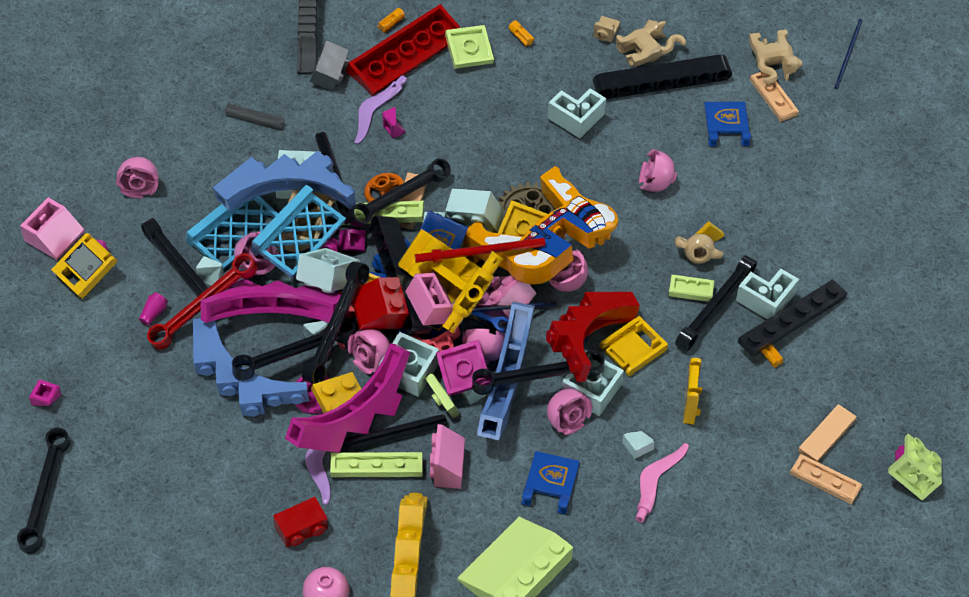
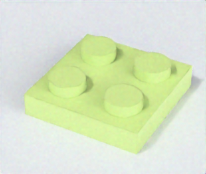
[445,25,494,69]

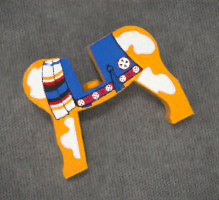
[463,166,618,284]

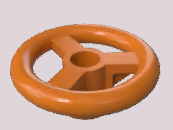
[364,173,404,202]

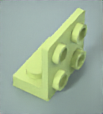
[888,434,942,500]

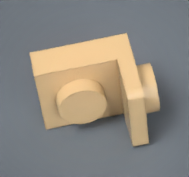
[593,16,620,43]

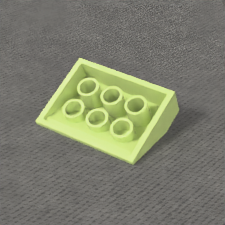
[457,517,573,597]

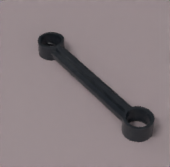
[347,158,451,227]
[141,218,208,296]
[675,255,758,352]
[302,261,369,384]
[232,318,355,380]
[472,350,605,395]
[17,427,70,554]

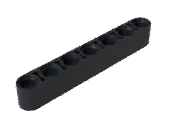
[592,54,732,99]
[370,215,432,335]

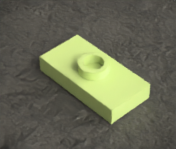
[669,275,714,302]
[425,374,460,418]

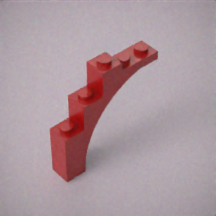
[546,292,640,382]

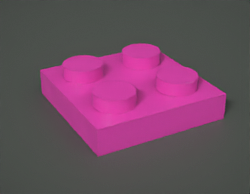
[436,340,491,396]

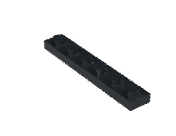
[738,279,848,357]

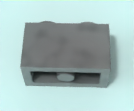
[310,40,349,91]

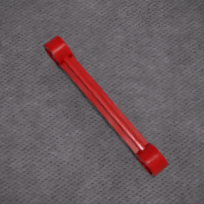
[147,253,257,349]

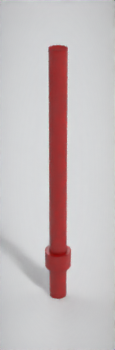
[414,238,545,263]

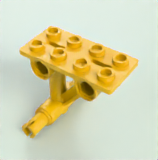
[398,229,504,333]

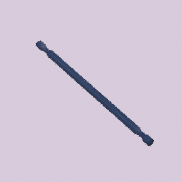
[834,19,863,89]
[472,302,557,312]

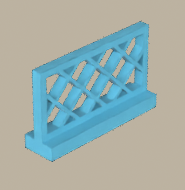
[251,184,346,278]
[186,196,278,271]

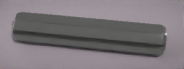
[225,103,284,129]

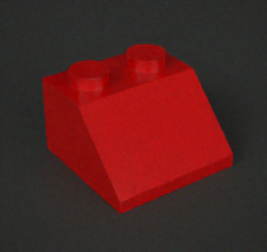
[352,277,409,330]

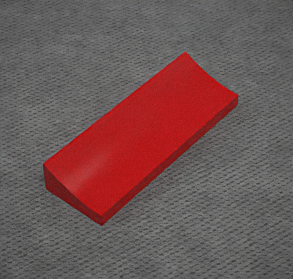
[345,4,461,96]

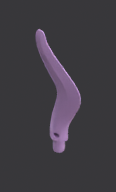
[354,75,407,144]
[305,449,330,505]

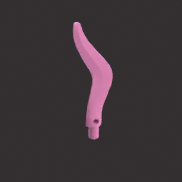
[635,443,689,523]

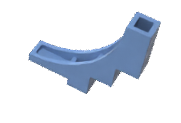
[213,151,356,212]
[477,302,535,440]
[193,318,309,417]

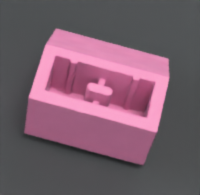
[20,197,85,260]
[405,273,453,325]
[475,275,537,324]
[430,424,465,489]

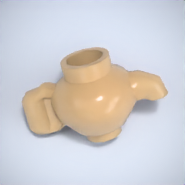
[675,234,724,264]

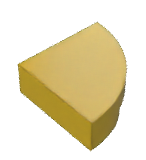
[694,221,725,242]

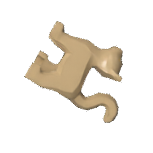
[616,20,686,67]
[749,29,802,84]

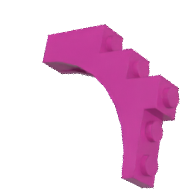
[201,279,349,323]
[285,343,410,453]

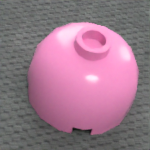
[639,149,677,192]
[116,157,159,198]
[234,232,278,275]
[549,250,589,292]
[348,329,390,374]
[462,329,505,366]
[546,389,593,435]
[302,567,350,597]

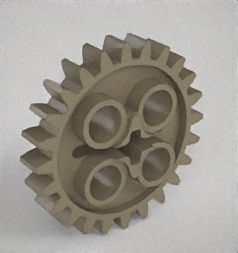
[499,182,556,217]

